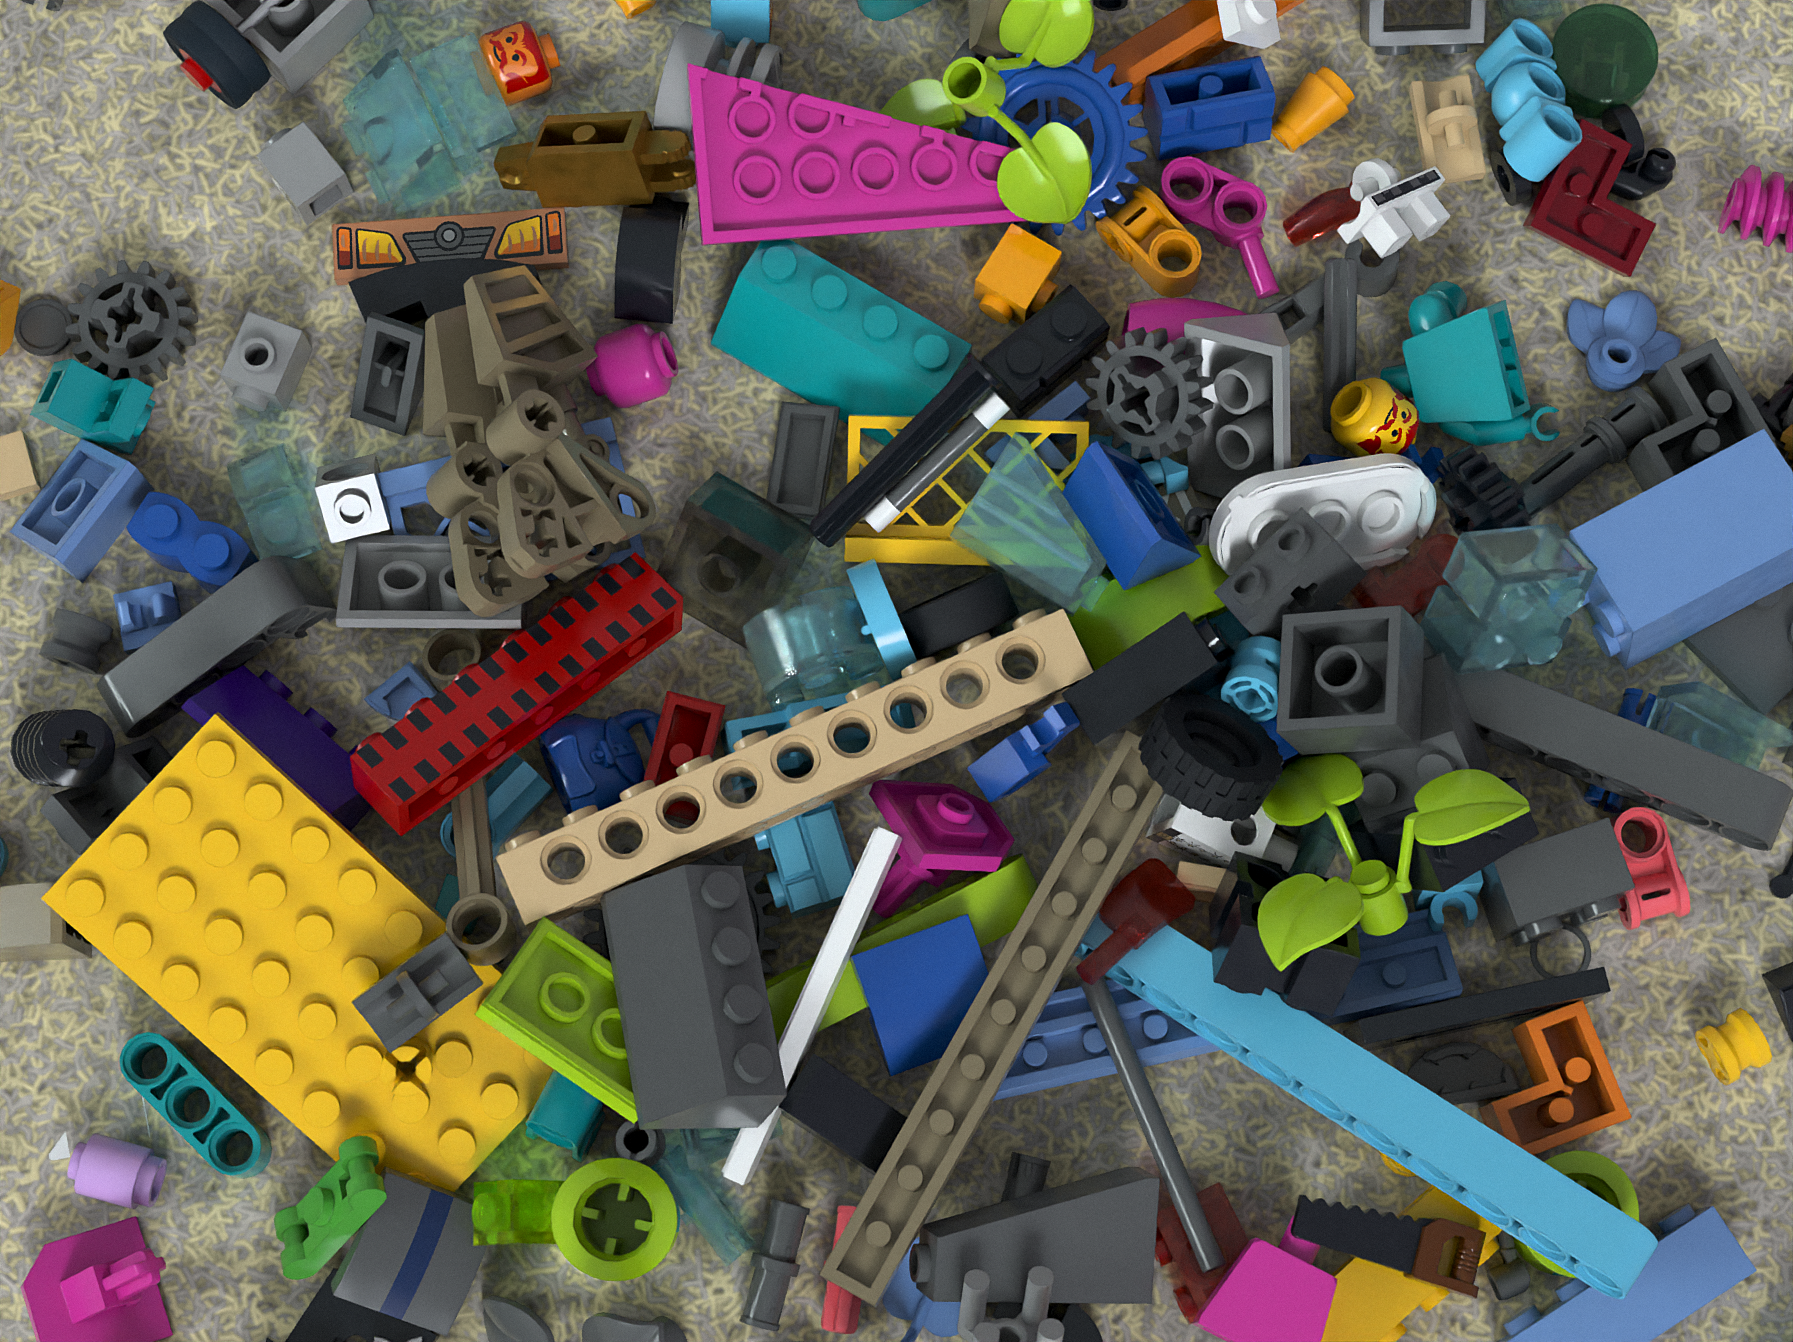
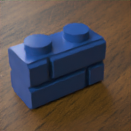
[1143,56,1276,161]

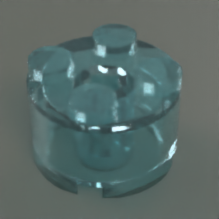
[743,586,884,712]

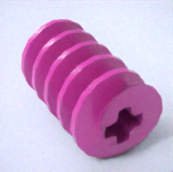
[1718,165,1793,254]

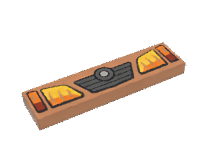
[332,207,569,285]

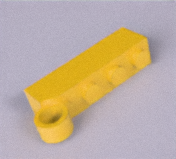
[1321,1185,1502,1342]

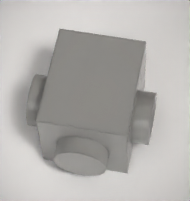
[220,311,313,412]

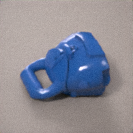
[539,709,661,815]

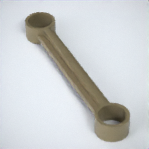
[422,628,517,966]

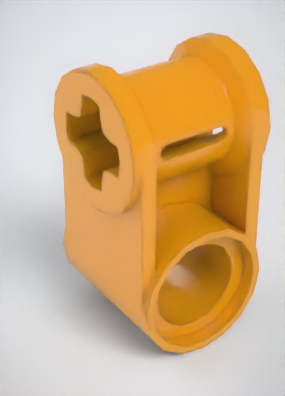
[1095,185,1202,298]

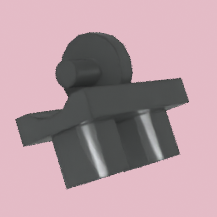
[352,931,483,1053]

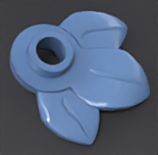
[1566,290,1681,392]

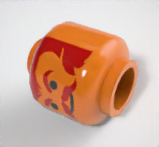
[471,21,561,106]

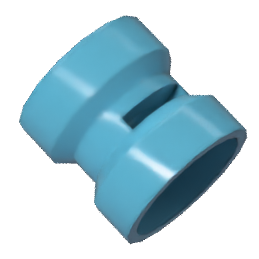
[1221,636,1281,722]

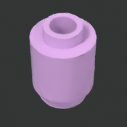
[67,1133,167,1209]

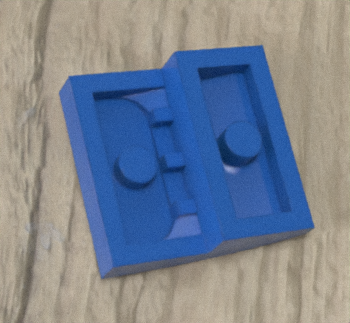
[850,914,989,1077]

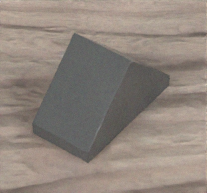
[350,311,425,436]

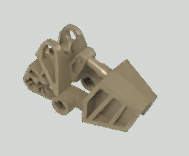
[423,265,656,617]

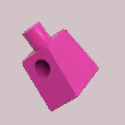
[1192,1216,1337,1342]

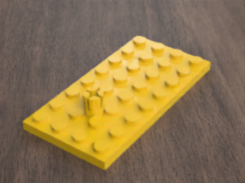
[41,712,554,1192]

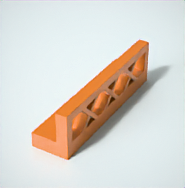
[1094,0,1305,105]

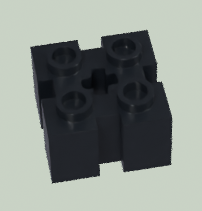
[1209,851,1361,1016]

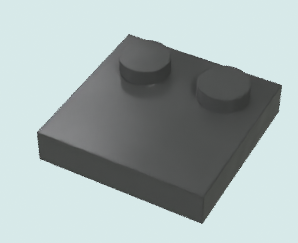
[1682,582,1793,719]

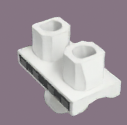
[1337,158,1450,258]

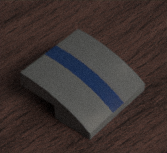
[331,1166,498,1336]

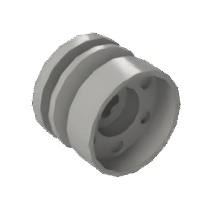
[653,21,784,151]

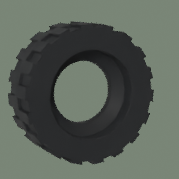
[1138,692,1284,822]

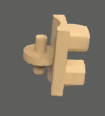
[1409,75,1486,184]

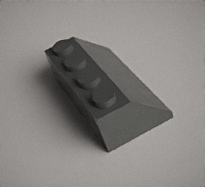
[600,865,787,1130]

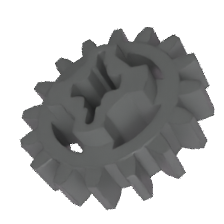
[65,260,198,384]
[1085,327,1214,460]

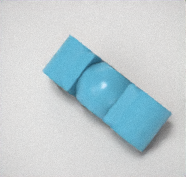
[1475,18,1583,182]

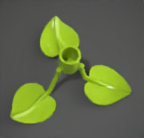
[878,0,1095,224]
[1258,753,1531,972]

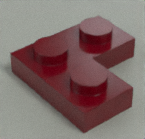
[1523,119,1656,277]

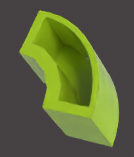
[1064,545,1230,671]

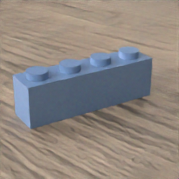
[1497,1203,1757,1342]

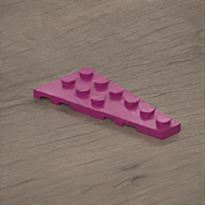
[686,63,1027,246]

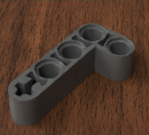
[97,555,337,738]

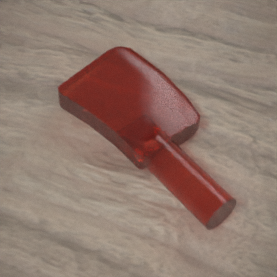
[1076,858,1196,985]

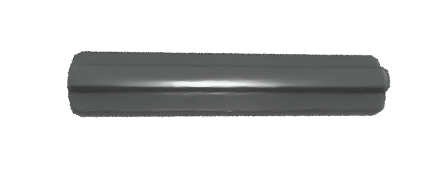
[1323,258,1358,433]

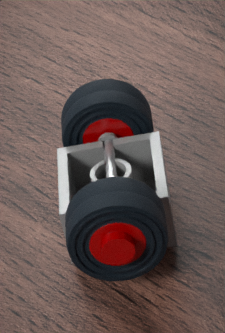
[163,0,375,109]

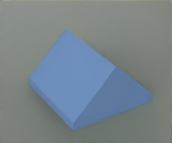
[9,439,155,583]

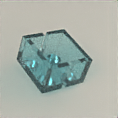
[1420,523,1598,675]

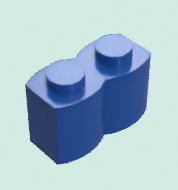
[126,492,260,594]

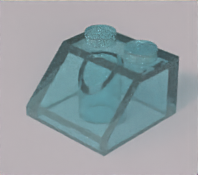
[341,48,461,218]

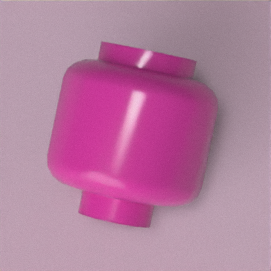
[586,324,678,408]

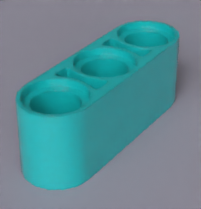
[119,1032,272,1179]

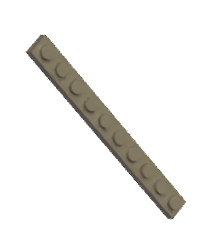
[819,730,1165,1308]

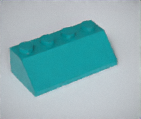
[711,239,972,446]

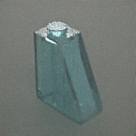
[950,432,1110,617]

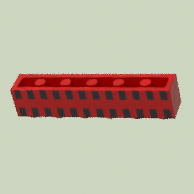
[350,552,683,836]

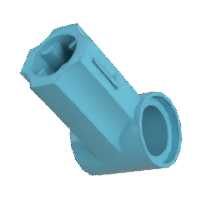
[440,753,554,862]

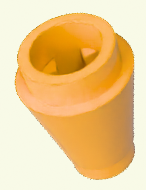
[1271,66,1355,153]

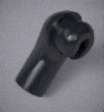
[1609,148,1676,201]

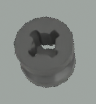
[39,608,114,675]

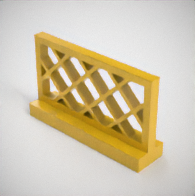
[844,414,1089,568]

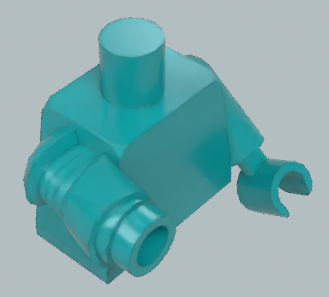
[1380,281,1560,446]

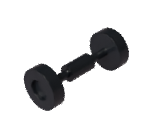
[1491,103,1645,206]

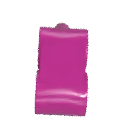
[1158,156,1279,299]

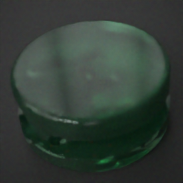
[1550,3,1659,119]

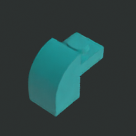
[30,358,156,455]

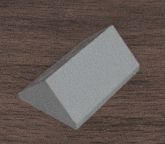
[1184,313,1291,499]
[336,535,527,629]

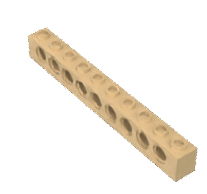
[496,608,1094,934]

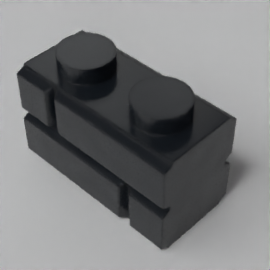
[982,284,1110,419]

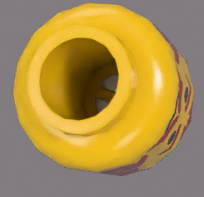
[1330,377,1419,457]

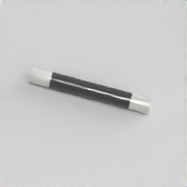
[863,391,1010,532]

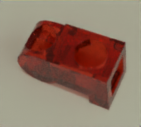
[1350,534,1470,618]

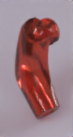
[1283,179,1361,247]

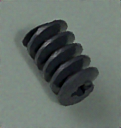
[10,709,115,787]

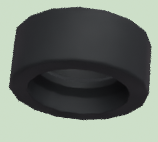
[898,571,1019,659]

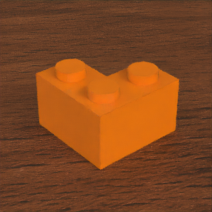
[1478,1000,1632,1155]

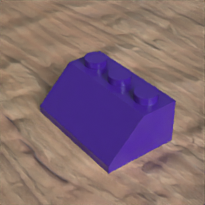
[181,665,372,832]

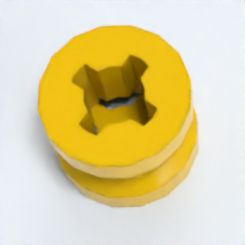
[1695,1008,1772,1085]

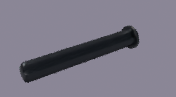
[809,351,1003,548]

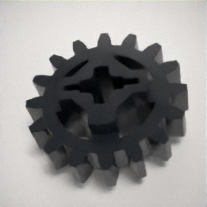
[1436,445,1537,570]

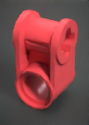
[1610,807,1691,930]

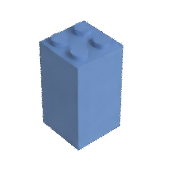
[1561,429,1793,670]

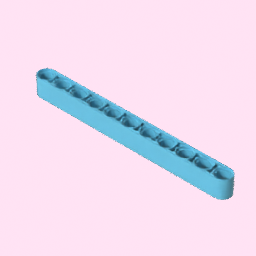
[1074,890,1658,1300]

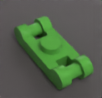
[274,1136,387,1280]

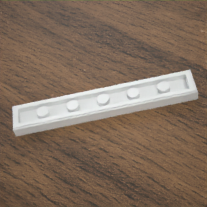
[722,826,903,1185]

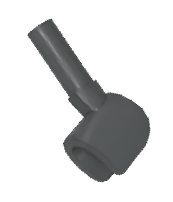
[1486,1230,1531,1300]

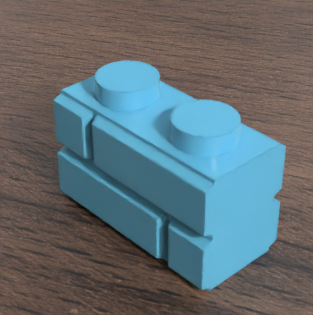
[754,801,855,919]

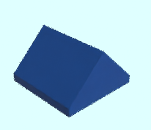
[1061,441,1201,591]

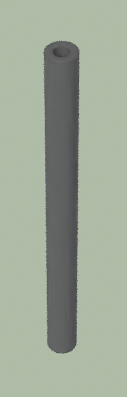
[1080,975,1226,1274]

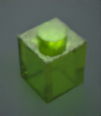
[472,1179,564,1247]

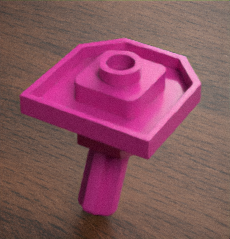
[869,780,1015,918]
[20,1216,173,1342]

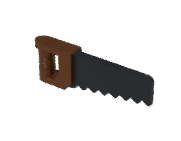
[1291,1195,1486,1299]

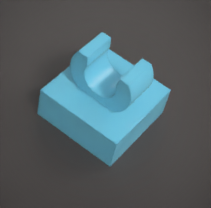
[1412,870,1484,931]

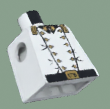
[1145,793,1298,874]

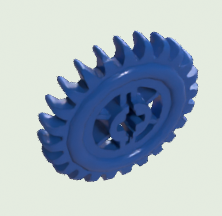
[960,50,1149,236]

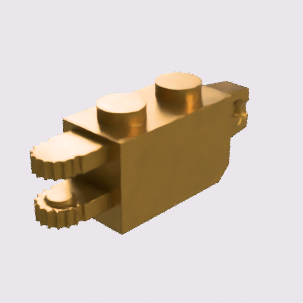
[493,111,696,208]

